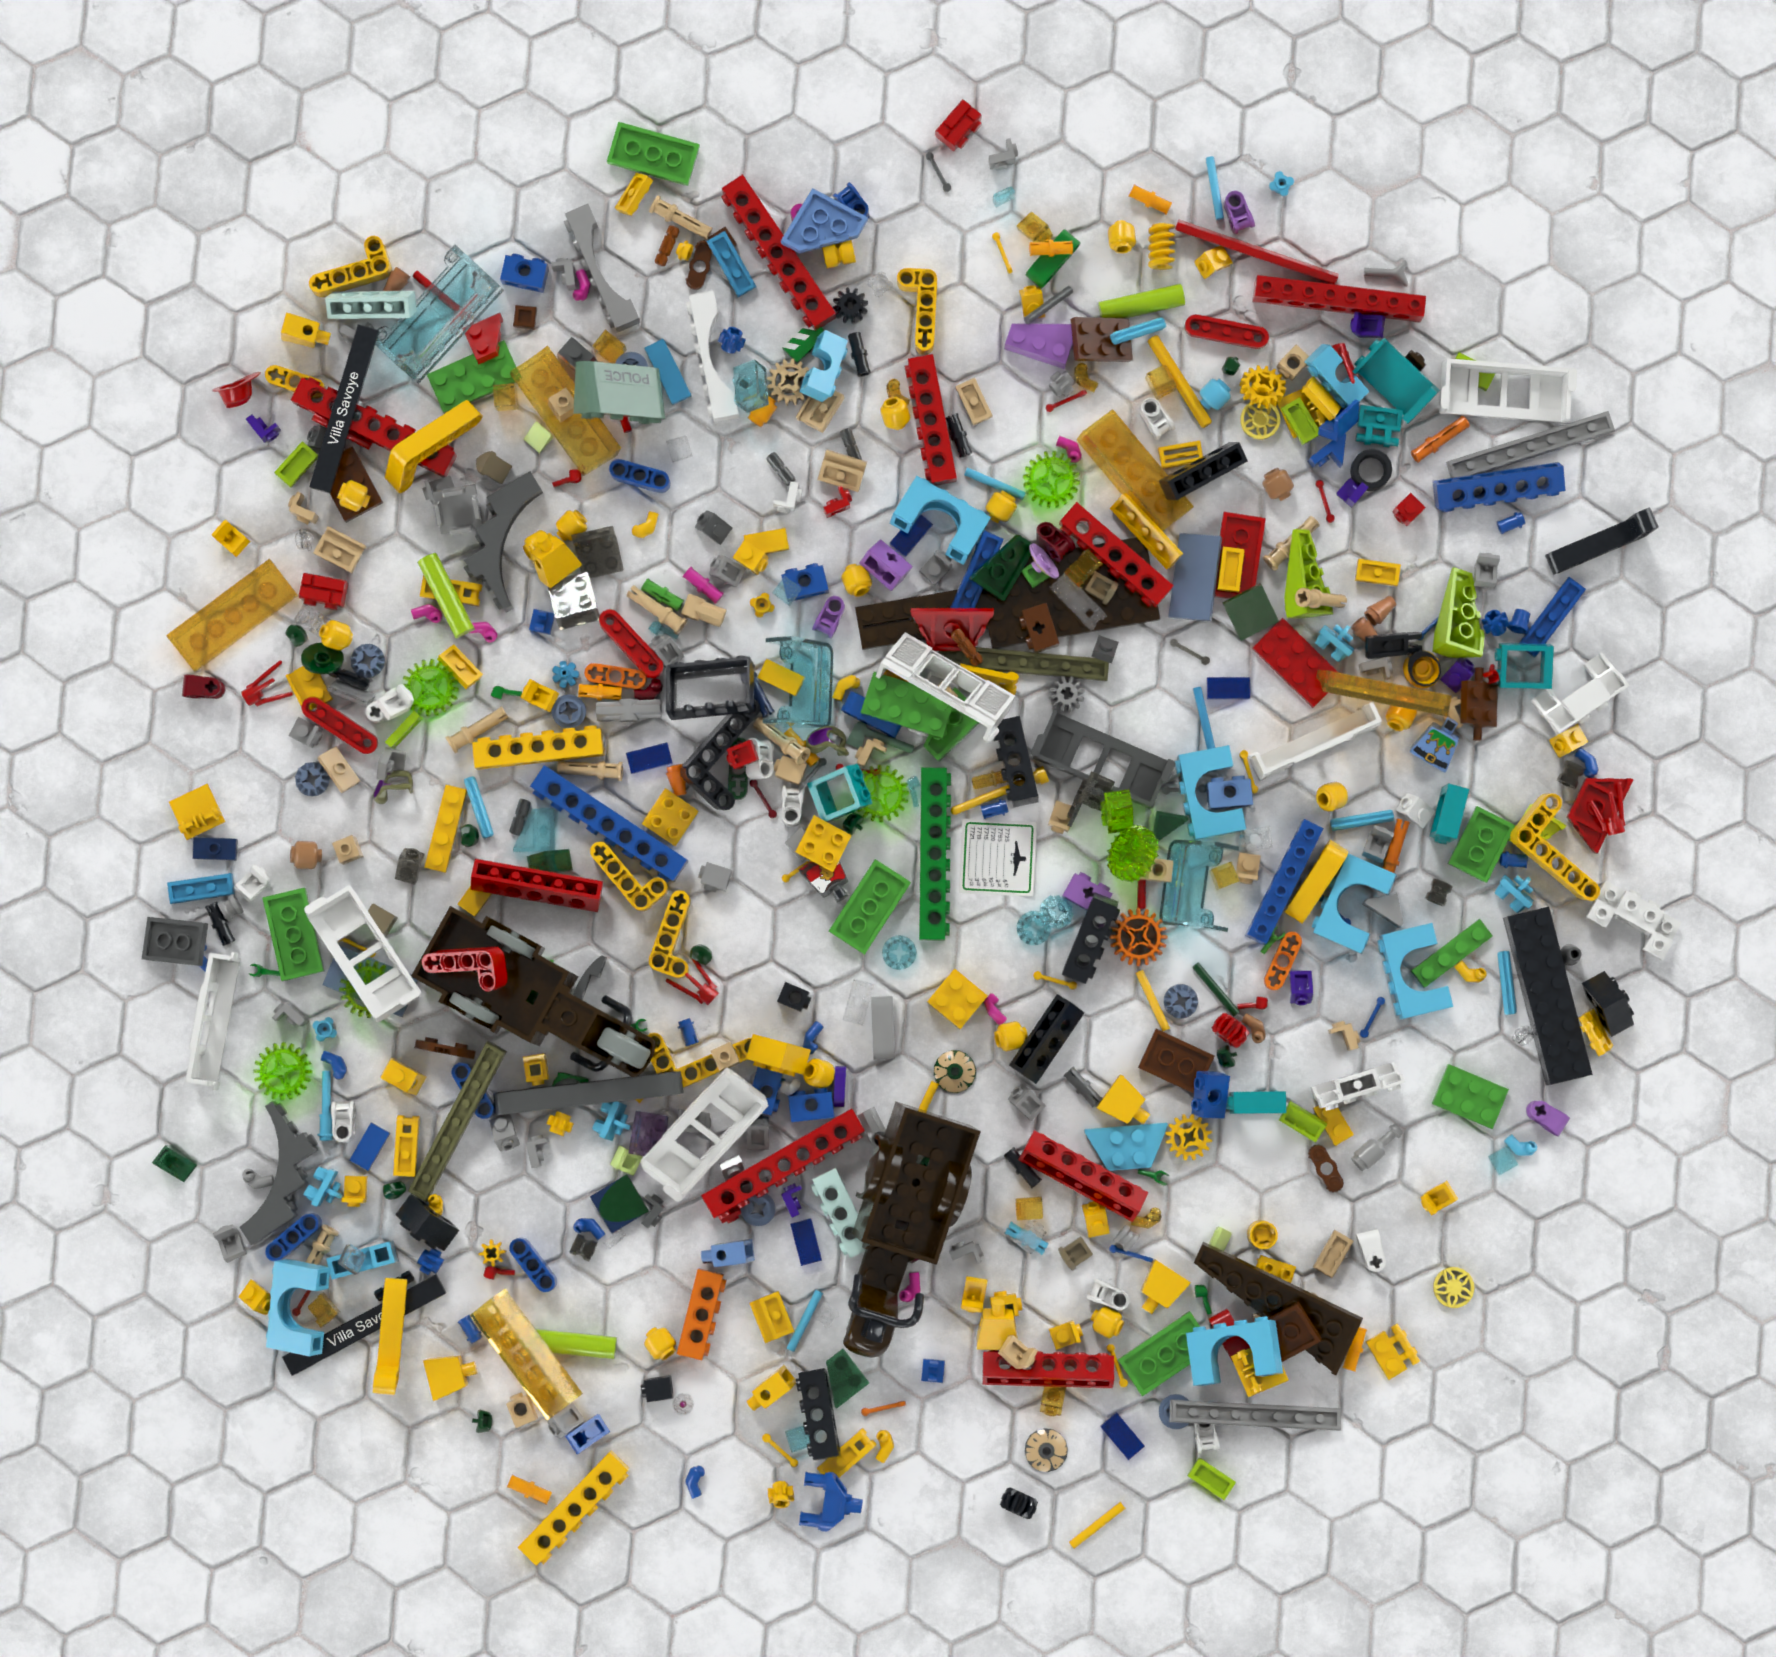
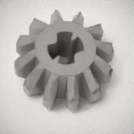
[1049,676,1085,713]

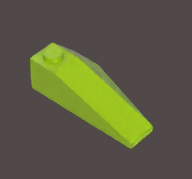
[1284,529,1333,619]
[1432,567,1485,658]

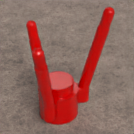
[1332,343,1359,384]
[241,660,293,707]
[1589,782,1626,836]
[665,959,719,1005]

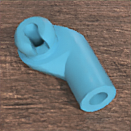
[1504,1134,1537,1156]

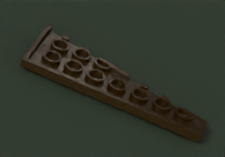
[1194,1242,1363,1375]

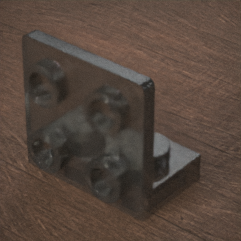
[571,526,624,580]
[548,572,600,630]
[1067,771,1115,827]

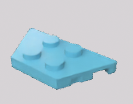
[1084,1123,1168,1171]

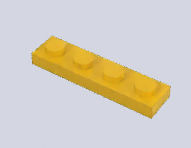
[1110,493,1183,570]
[424,785,467,873]

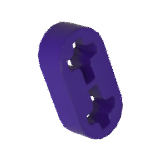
[834,1066,846,1107]

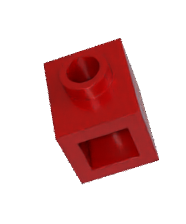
[1392,493,1426,526]

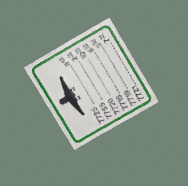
[959,818,1037,897]

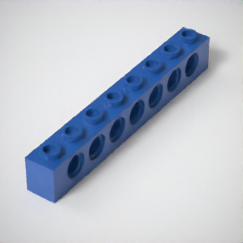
[530,765,688,883]

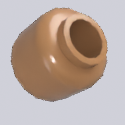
[1262,468,1294,501]
[290,841,322,869]

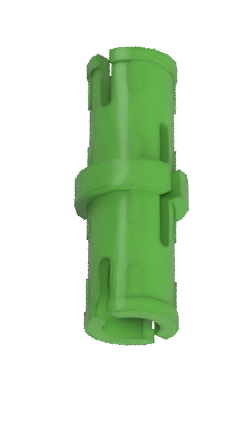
[641,578,684,612]

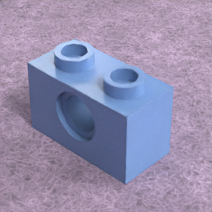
[1206,776,1253,810]

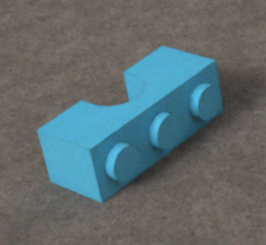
[800,330,848,402]
[1304,344,1370,408]
[326,1241,399,1280]

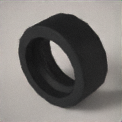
[1350,449,1392,491]

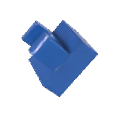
[529,609,555,635]
[921,1359,945,1383]

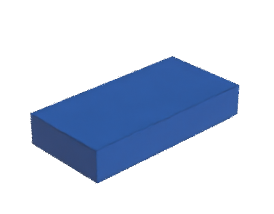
[350,1122,390,1171]

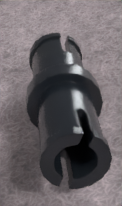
[848,332,871,377]
[945,413,972,458]
[205,901,235,946]
[1004,1147,1042,1189]

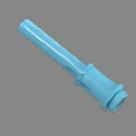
[317,1071,333,1141]

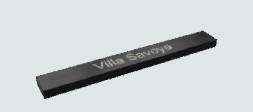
[309,324,379,494]
[282,1274,446,1376]

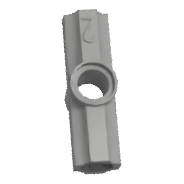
[596,699,662,722]
[857,1107,886,1149]

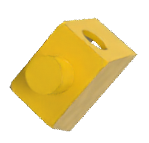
[281,312,331,348]
[531,534,582,589]
[380,1057,427,1096]
[1096,1074,1150,1124]
[1141,1259,1191,1314]
[976,1299,1018,1350]
[423,1356,478,1401]
[747,1365,796,1411]

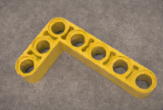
[385,400,483,493]
[1510,793,1600,901]
[647,1033,751,1088]
[372,1278,407,1395]

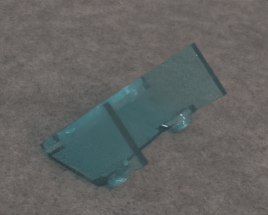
[763,636,834,728]
[1159,840,1239,932]

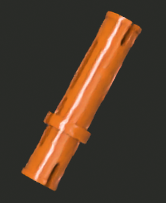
[1410,416,1470,463]
[1383,818,1410,873]

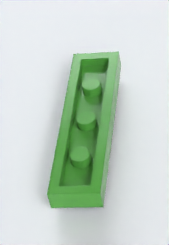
[1411,919,1493,988]

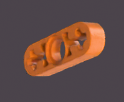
[584,663,647,690]
[1264,932,1302,990]

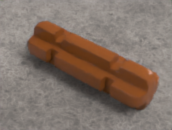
[655,225,680,267]
[951,628,983,666]

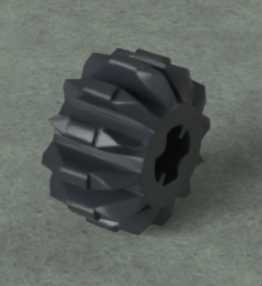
[832,287,868,324]
[1000,1487,1038,1519]

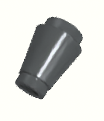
[1561,944,1582,966]

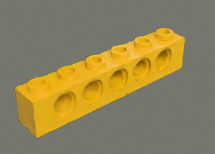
[472,725,605,770]
[517,1450,629,1566]

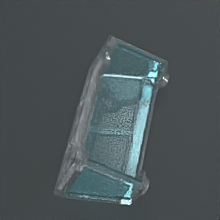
[376,244,504,384]

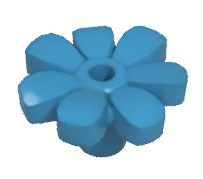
[552,661,579,688]

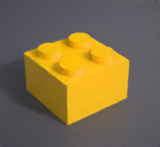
[927,968,988,1029]
[746,1034,811,1077]

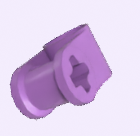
[1223,190,1255,234]
[812,596,845,639]
[1526,1101,1570,1137]

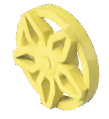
[1240,403,1280,440]
[1433,1267,1474,1308]

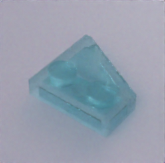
[513,808,555,852]

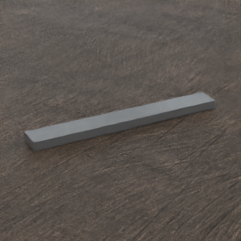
[1446,411,1615,478]
[1169,1400,1341,1431]

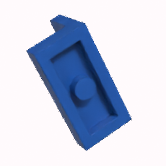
[1318,399,1360,441]

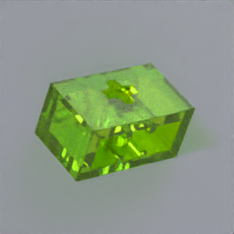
[1100,789,1134,834]

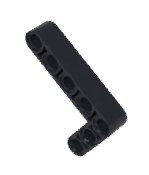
[1545,507,1659,575]
[680,699,760,810]

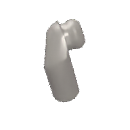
[780,1079,801,1096]
[242,1169,274,1189]

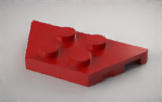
[911,608,994,651]
[1566,778,1633,854]

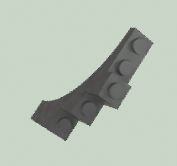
[464,471,543,613]
[239,1101,318,1245]

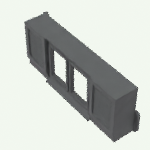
[1031,709,1175,809]

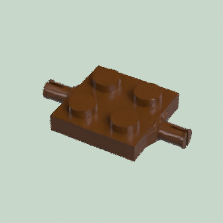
[1460,667,1498,741]

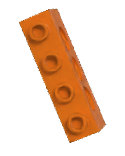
[677,1268,727,1360]

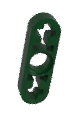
[728,737,748,800]

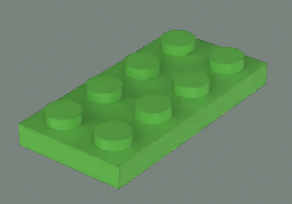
[607,122,700,186]
[427,340,522,414]
[861,672,953,739]
[828,859,911,955]
[263,888,325,981]
[1118,1311,1200,1396]

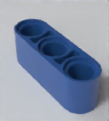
[609,459,671,493]
[841,691,902,738]
[451,1063,495,1119]
[265,1213,322,1261]
[509,1237,557,1292]

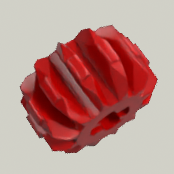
[1211,1013,1249,1048]

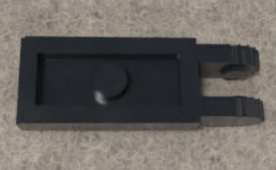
[1365,632,1422,659]

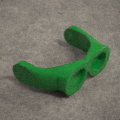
[552,1072,590,1086]

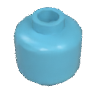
[1200,378,1231,410]

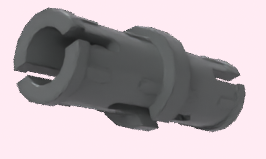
[1063,1066,1103,1108]

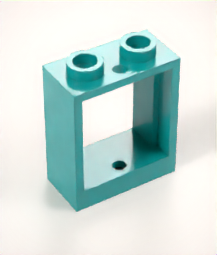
[1495,643,1554,689]
[807,764,873,822]
[1429,783,1470,845]
[1226,1091,1286,1114]

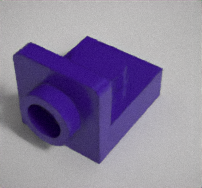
[246,414,281,443]
[1336,478,1369,508]
[1289,971,1313,1005]
[781,1183,802,1218]

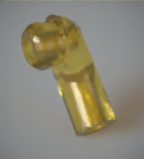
[1074,363,1099,393]
[886,379,911,406]
[1130,1208,1162,1229]

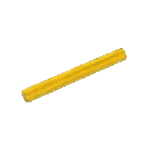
[1147,335,1212,428]

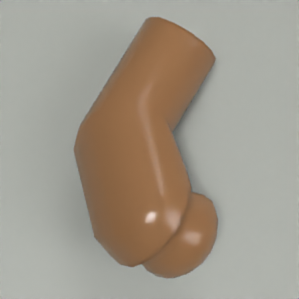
[1241,1013,1266,1043]

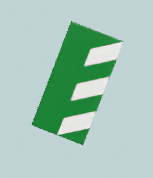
[782,325,825,363]

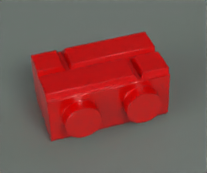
[935,99,982,151]
[299,573,348,610]

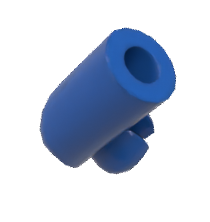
[1574,747,1599,778]
[803,1021,824,1054]
[321,1051,347,1080]
[573,1218,605,1241]
[685,1465,705,1499]

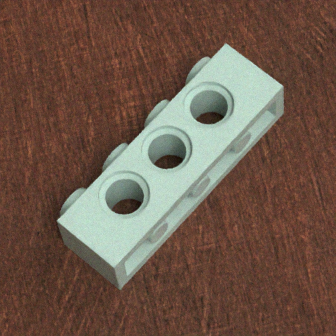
[325,291,417,319]
[810,1168,866,1258]

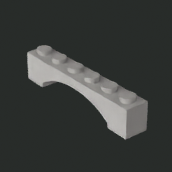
[563,204,641,333]

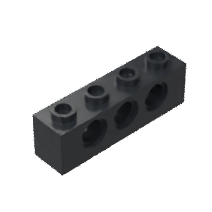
[1159,442,1248,500]
[993,716,1038,808]
[1062,892,1120,984]
[1009,994,1084,1084]
[796,1368,841,1461]

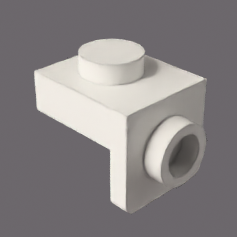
[773,481,803,513]
[377,684,414,720]
[1396,793,1435,829]
[234,864,270,903]

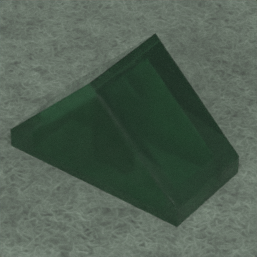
[1150,811,1189,846]
[527,849,573,873]
[152,1145,197,1182]

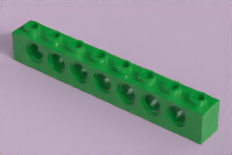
[919,767,951,941]

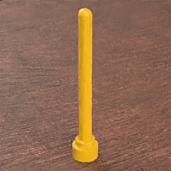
[950,766,1049,815]

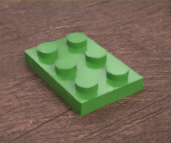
[1447,806,1516,883]
[1432,1064,1509,1129]

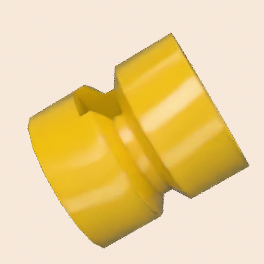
[822,240,856,269]
[1247,1220,1278,1249]

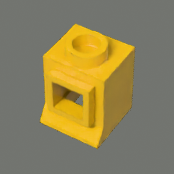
[522,1053,550,1086]

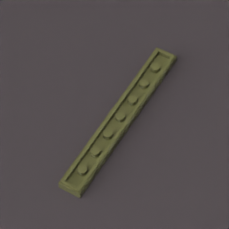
[938,647,1109,681]
[408,1041,507,1202]

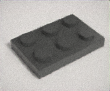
[141,917,208,966]

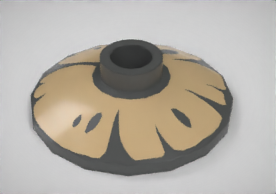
[1024,1428,1068,1472]

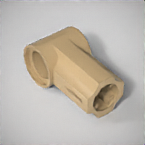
[681,594,727,627]

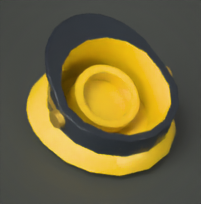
[1403,650,1441,688]

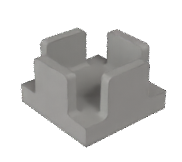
[433,484,483,535]

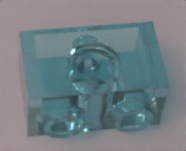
[733,359,769,413]

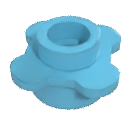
[1269,171,1294,196]
[313,1017,337,1041]

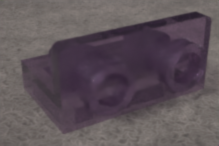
[628,1111,669,1156]

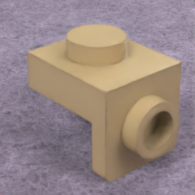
[288,492,319,525]
[1441,696,1463,731]
[855,738,887,768]
[1328,1021,1360,1051]
[998,1335,1038,1369]

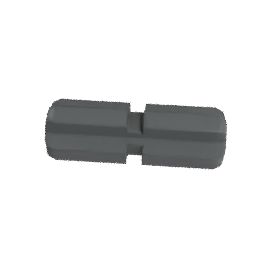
[840,428,862,460]
[766,452,795,486]
[509,799,531,836]

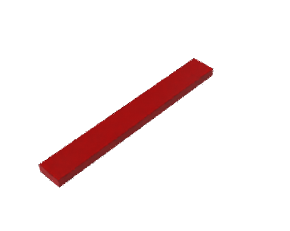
[1175,219,1339,285]

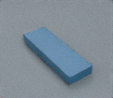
[706,231,757,297]
[644,339,691,405]
[167,873,235,904]

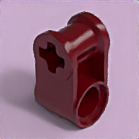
[1036,522,1076,562]
[182,674,226,699]

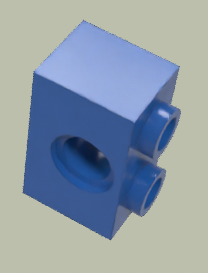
[500,253,549,293]
[781,563,829,602]
[752,1067,786,1116]
[1191,1071,1230,1119]
[788,1088,835,1122]

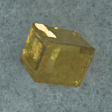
[592,329,627,364]
[1145,365,1177,400]
[493,383,519,411]
[1064,549,1103,587]
[1209,861,1239,890]
[1015,1196,1043,1220]
[308,1293,340,1328]

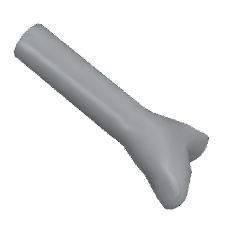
[1364,260,1408,287]

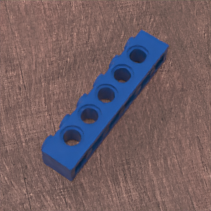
[1432,462,1566,512]
[1245,819,1324,945]

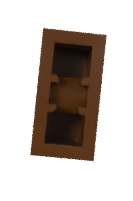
[1019,603,1060,654]

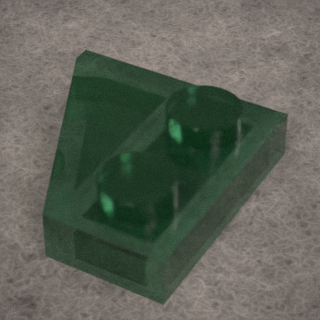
[826,1348,870,1409]

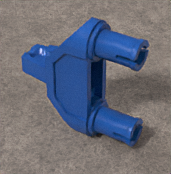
[799,1472,863,1532]

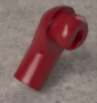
[634,678,663,700]

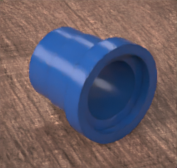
[1507,609,1531,634]

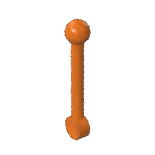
[861,1401,906,1416]

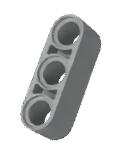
[871,996,895,1060]

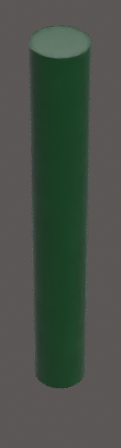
[1192,962,1240,1017]

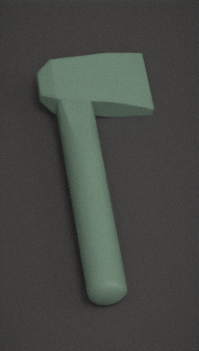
[846,721,914,753]

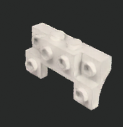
[1531,652,1630,735]
[1586,880,1681,960]
[1310,1062,1405,1111]

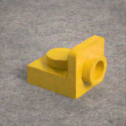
[342,1176,368,1207]
[1049,1320,1083,1350]

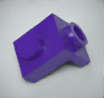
[1350,312,1385,338]
[1440,658,1475,693]

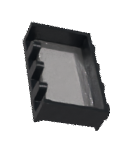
[666,655,755,720]

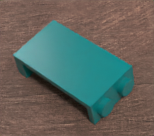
[1352,338,1440,424]

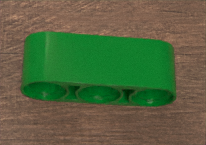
[1025,229,1081,289]

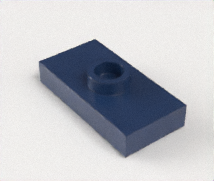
[192,837,238,861]

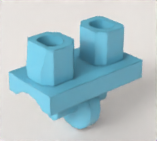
[1315,624,1354,662]
[1494,874,1534,914]
[592,1101,631,1141]
[303,1167,343,1207]

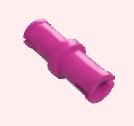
[682,567,724,604]

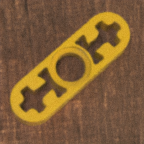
[265,365,326,399]

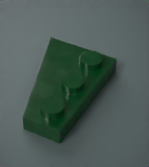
[968,534,1032,601]

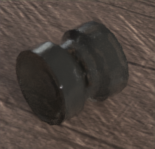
[1557,760,1585,789]
[1425,878,1453,906]
[569,1233,598,1262]

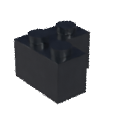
[1582,971,1634,1037]
[395,1194,460,1251]

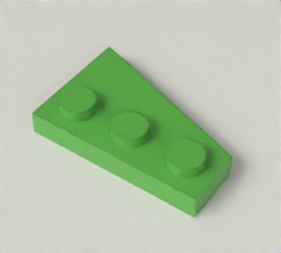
[923,687,979,762]

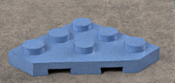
[781,188,868,254]

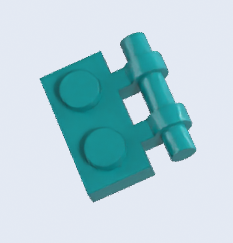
[1355,405,1403,448]

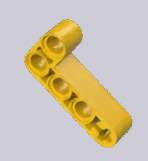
[309,236,392,297]
[897,268,937,355]
[1284,839,1348,924]
[590,841,668,912]
[648,890,691,979]

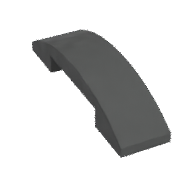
[573,955,607,1000]

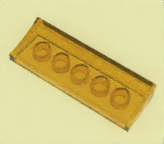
[510,346,621,476]
[1076,409,1194,532]
[166,559,298,672]
[1316,670,1452,717]
[470,1289,583,1420]

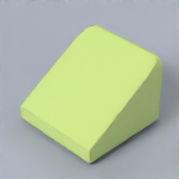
[523,421,553,453]
[610,1146,643,1176]
[1209,1226,1232,1251]

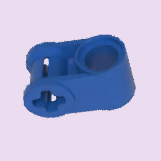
[832,182,869,219]

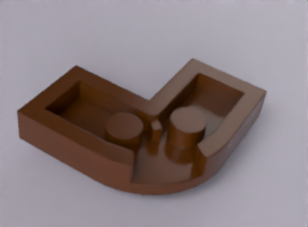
[414,1037,476,1059]

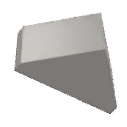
[1362,893,1403,928]

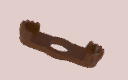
[685,240,712,290]
[1308,1144,1344,1193]

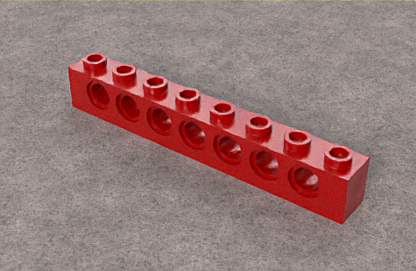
[721,174,836,331]
[1252,275,1426,322]
[290,377,457,478]
[701,1108,865,1220]

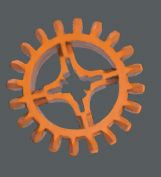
[1109,908,1168,966]

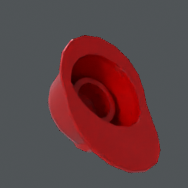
[212,372,261,408]

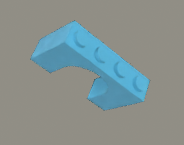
[889,476,991,565]
[1174,745,1246,841]
[1312,854,1397,954]
[1377,923,1453,1019]
[266,1259,330,1356]
[1186,1316,1283,1386]

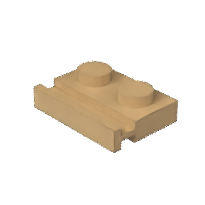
[796,391,844,433]
[817,449,867,492]
[313,526,366,574]

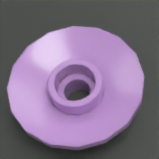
[1029,543,1059,579]

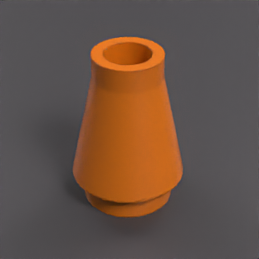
[666,764,687,796]

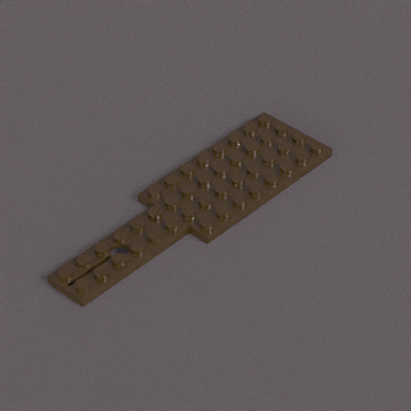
[855,537,1160,650]

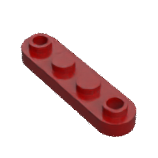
[1184,314,1269,349]
[599,609,663,678]
[301,696,378,754]

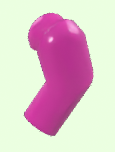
[573,269,591,301]
[1056,436,1082,463]
[411,604,442,623]
[469,622,497,643]
[983,993,1007,1025]
[899,1272,921,1303]

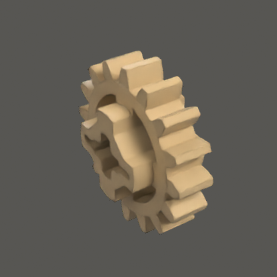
[767,359,809,406]

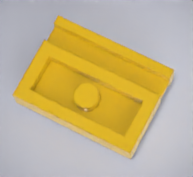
[285,666,333,710]
[749,1291,795,1343]

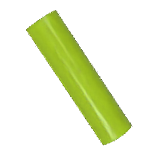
[1097,284,1185,319]
[417,553,475,639]
[528,1328,617,1359]

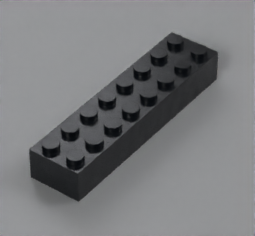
[1503,907,1593,1085]

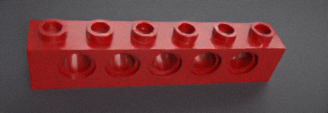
[904,354,957,486]
[1059,502,1174,608]
[470,859,603,913]
[1018,1130,1149,1222]
[982,1350,1114,1388]

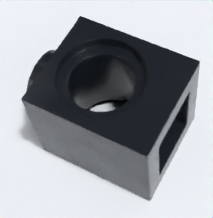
[777,982,811,1012]
[641,1375,674,1402]

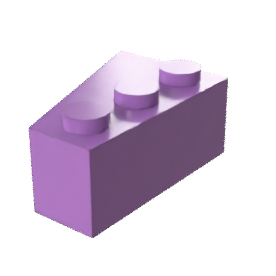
[1004,324,1073,369]

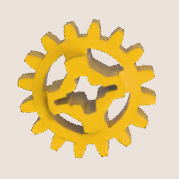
[1239,365,1286,409]
[1165,1114,1212,1160]

